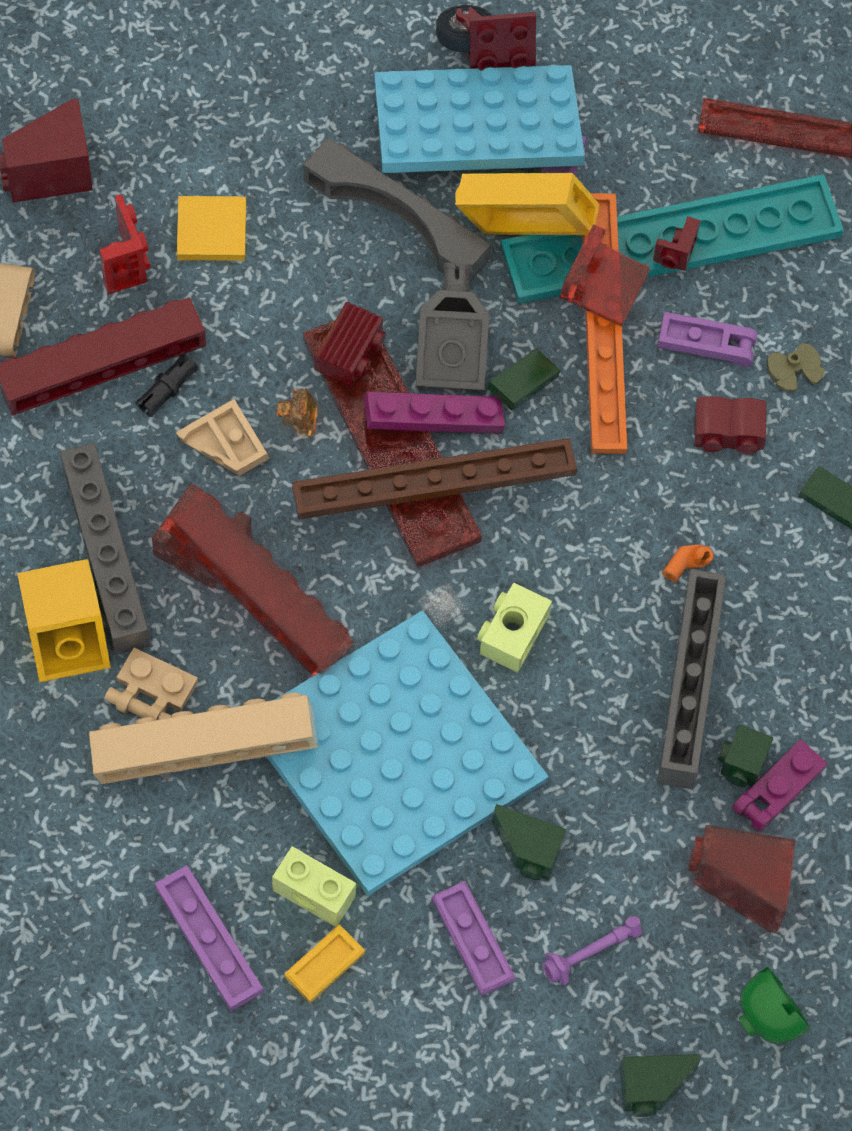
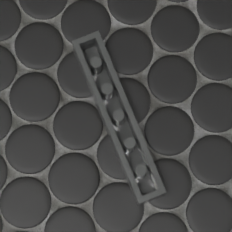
[657,569,726,789]

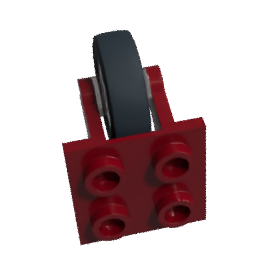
[436,5,536,71]

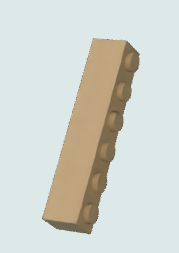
[89,693,318,784]

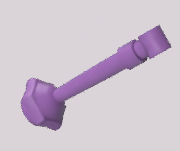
[542,916,642,985]

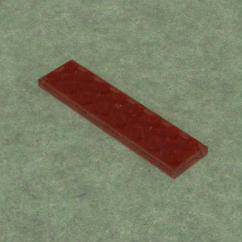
[303,309,482,568]

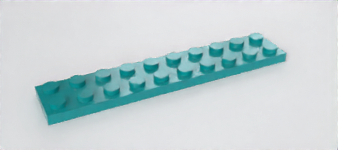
[500,174,844,304]

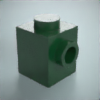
[718,724,773,787]

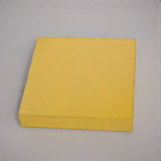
[177,196,246,261]

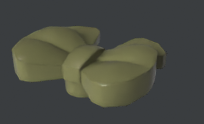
[766,343,825,392]

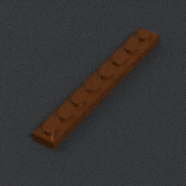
[292,438,577,520]

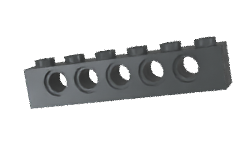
[60,442,150,655]

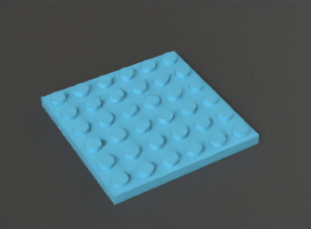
[266,610,549,897]

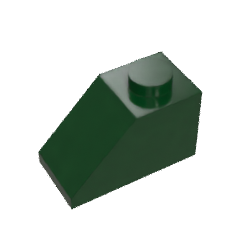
[492,804,566,880]
[620,1054,700,1117]

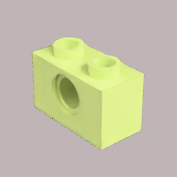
[477,583,552,672]
[272,846,356,927]

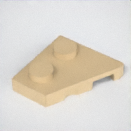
[176,399,270,476]

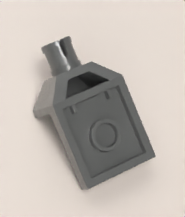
[415,263,489,390]

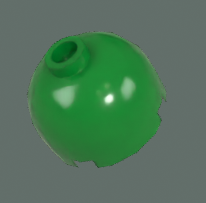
[739,966,810,1044]

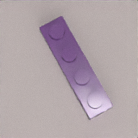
[155,865,263,1012]

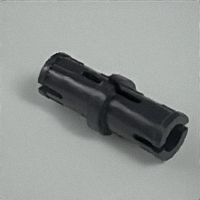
[136,354,198,417]

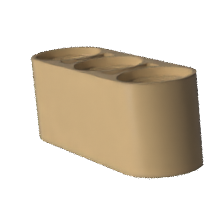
[0,263,35,357]

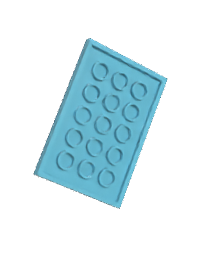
[374,65,585,173]

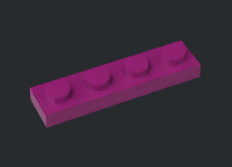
[364,392,505,434]

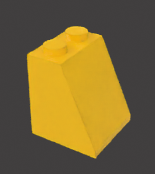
[17,559,111,682]

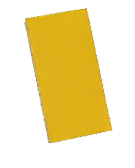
[284,924,365,1003]

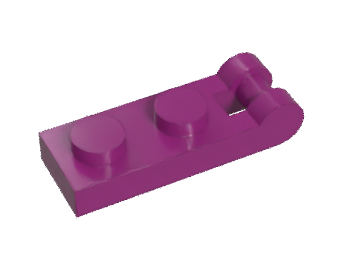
[732,739,828,833]

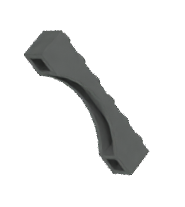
[303,138,491,283]

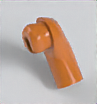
[662,545,714,582]

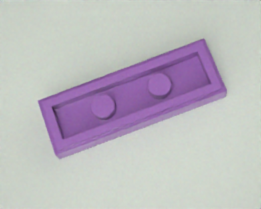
[431,881,516,997]

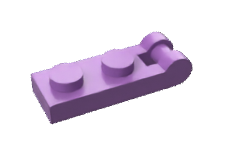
[657,312,757,367]

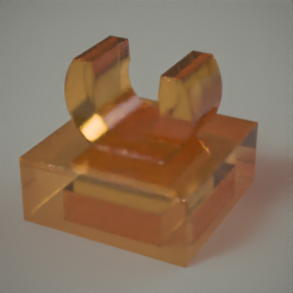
[276,388,318,436]

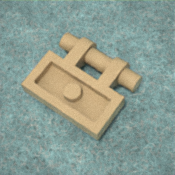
[104,648,198,720]

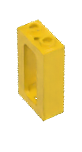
[455,173,600,235]

